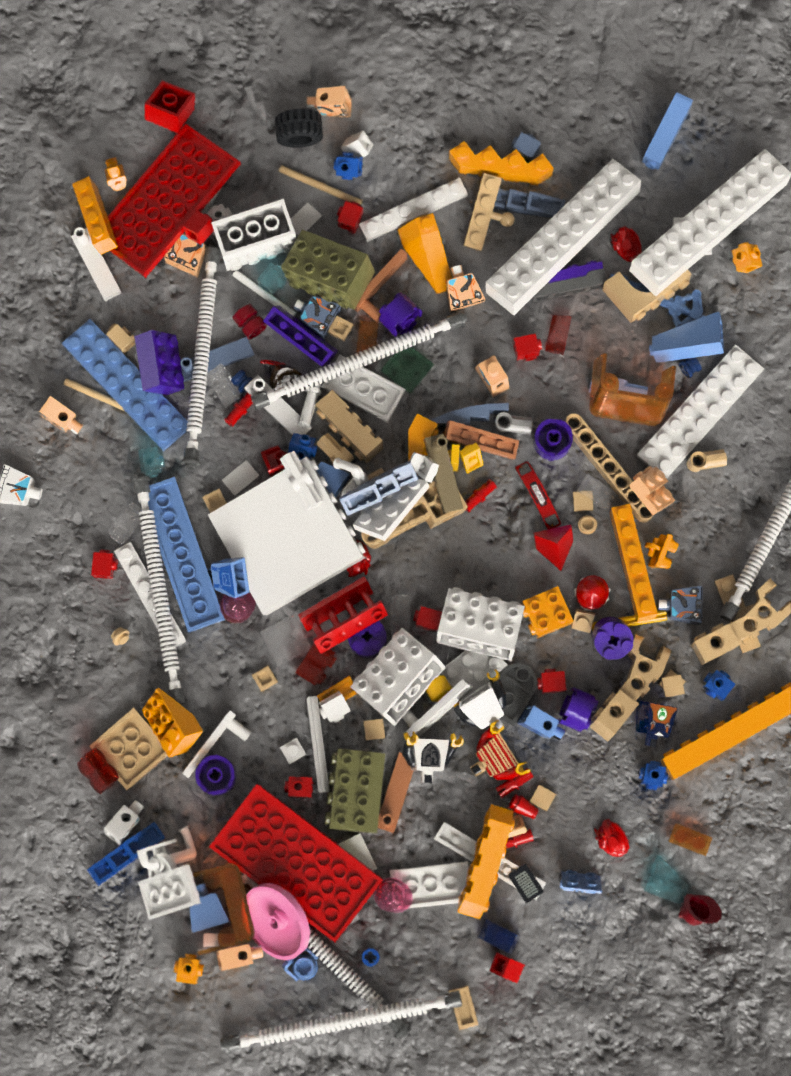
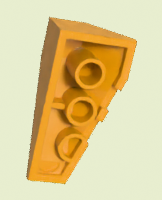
[397,213,452,294]

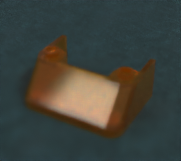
[589,353,676,426]
[193,864,255,955]

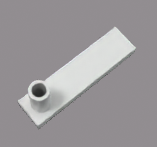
[71,227,121,301]
[244,375,312,436]
[402,679,473,738]
[182,710,252,778]

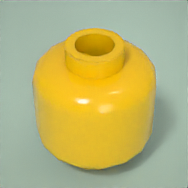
[426,675,452,702]

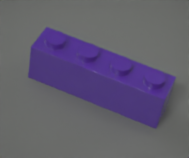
[263,305,338,367]

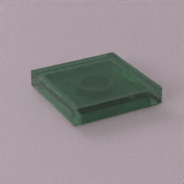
[381,346,434,394]

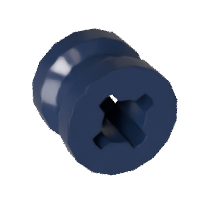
[678,357,702,378]
[230,369,253,393]

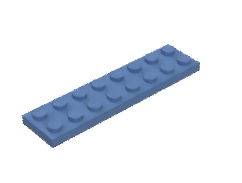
[62,319,188,452]
[148,477,225,633]

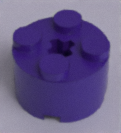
[379,292,423,337]
[533,419,573,461]
[591,616,633,660]
[348,621,387,658]
[558,687,599,732]
[195,755,237,796]

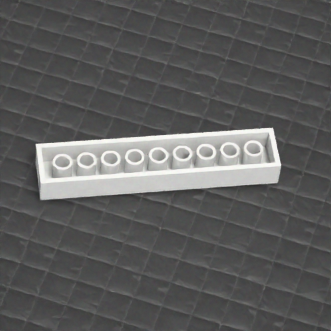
[629,149,791,296]
[486,159,641,315]

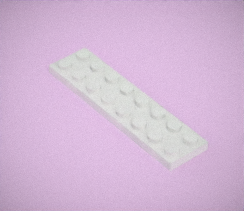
[636,344,764,479]

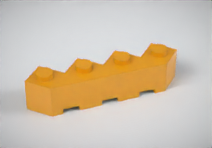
[449,141,554,186]
[457,804,515,919]

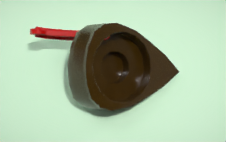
[260,360,309,396]

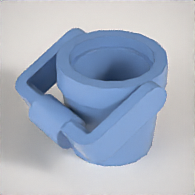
[282,947,318,981]

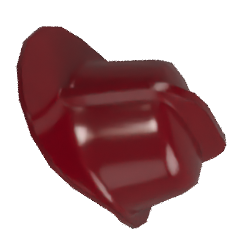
[678,894,722,926]

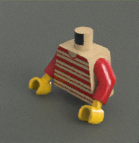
[470,720,530,780]

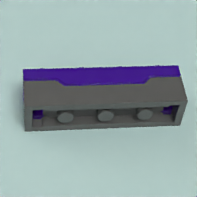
[531,261,606,303]

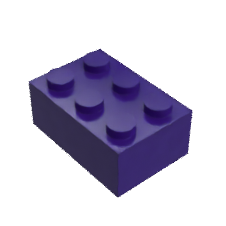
[134,330,185,395]

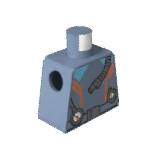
[294,296,341,340]
[658,586,702,625]

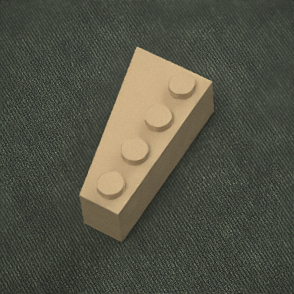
[315,390,383,464]

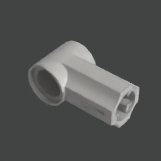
[494,412,533,435]

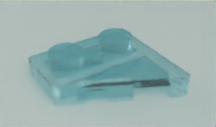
[644,855,689,905]

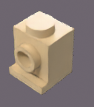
[106,323,135,354]

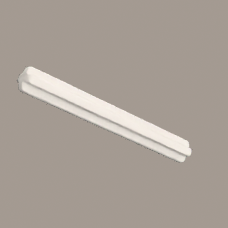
[306,696,329,793]

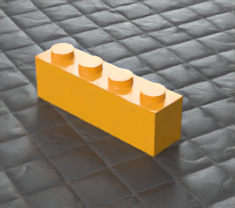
[72,176,118,254]

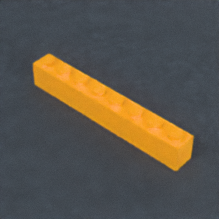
[660,682,791,780]

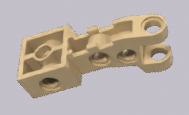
[361,481,468,549]
[691,578,791,665]
[590,634,671,742]

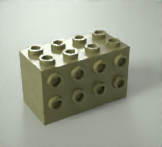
[281,229,375,310]
[324,748,385,834]

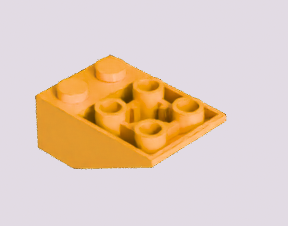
[408,413,439,475]
[142,688,203,757]

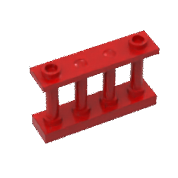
[298,576,388,654]

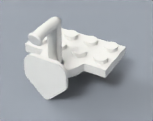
[333,458,429,541]
[137,825,200,920]

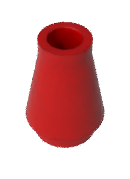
[508,794,539,819]

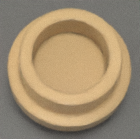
[578,515,597,535]
[111,627,129,645]

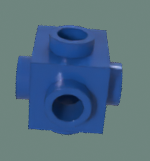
[334,152,363,180]
[288,433,318,460]
[703,670,735,701]
[639,761,668,790]

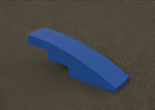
[87,822,166,886]

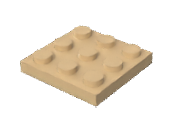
[89,708,167,791]

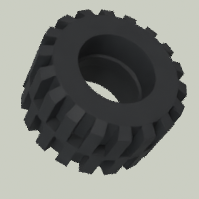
[275,108,323,148]

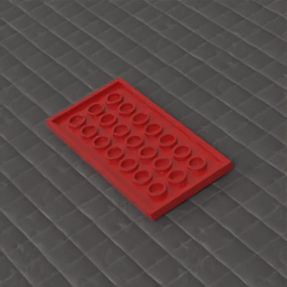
[108,124,241,278]
[209,783,383,943]

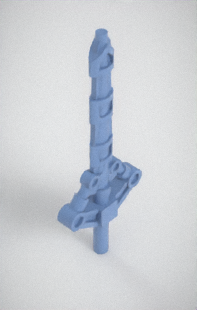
[609,274,705,328]

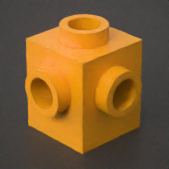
[731,242,763,273]
[174,953,204,984]

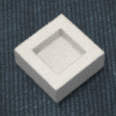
[280,738,307,765]

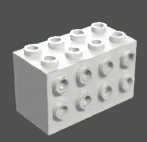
[211,199,296,271]
[436,587,525,661]
[350,628,446,726]

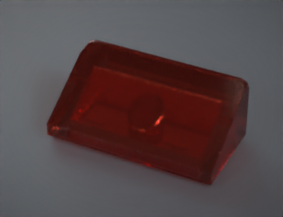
[545,315,572,355]

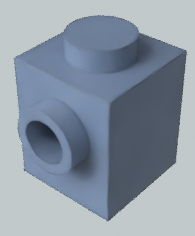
[511,132,541,163]

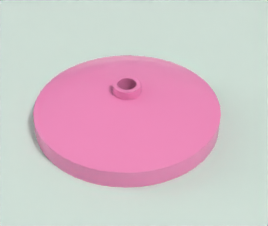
[243,883,310,960]

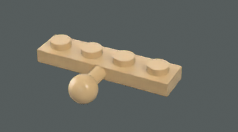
[463,173,515,251]
[714,574,771,654]

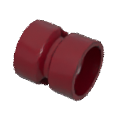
[232,304,268,340]

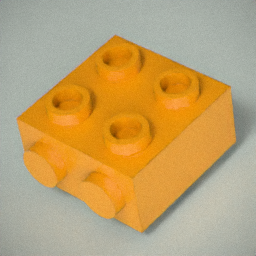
[522,586,574,639]

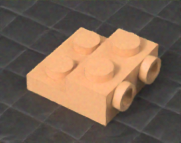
[629,466,675,515]

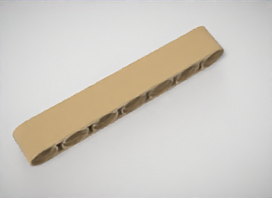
[565,413,653,523]

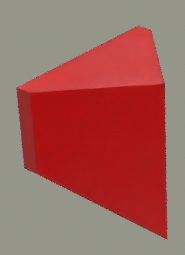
[261,445,287,477]
[534,524,573,571]

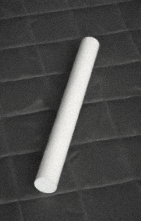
[232,270,297,317]

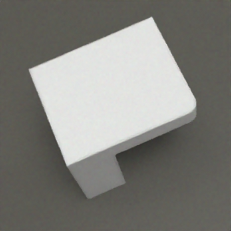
[341,130,374,157]

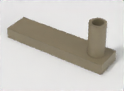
[423,434,463,514]

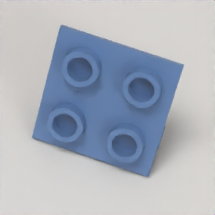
[560,870,602,894]

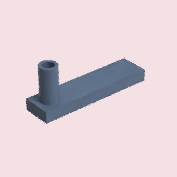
[180,337,254,382]

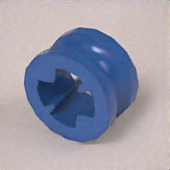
[362,948,380,967]

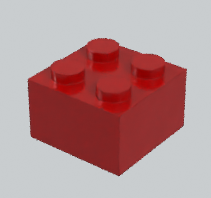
[145,80,195,133]

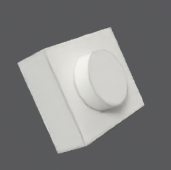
[410,452,439,482]

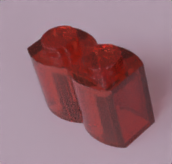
[296,643,337,686]
[77,748,119,794]

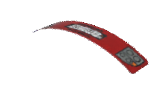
[515,461,561,530]

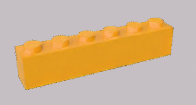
[610,504,658,623]

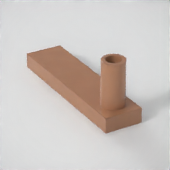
[355,249,407,322]
[441,420,519,460]
[378,752,414,833]

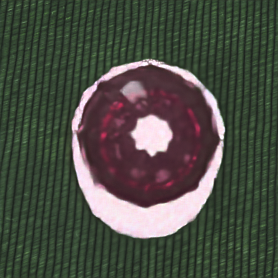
[220,593,256,624]
[374,877,413,913]

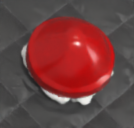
[574,575,611,611]

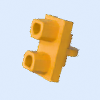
[105,157,127,191]
[645,534,679,569]

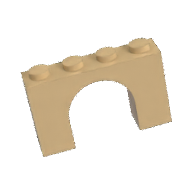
[602,269,692,323]

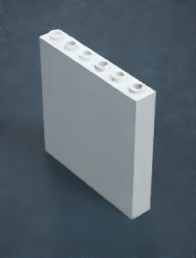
[208,457,366,616]

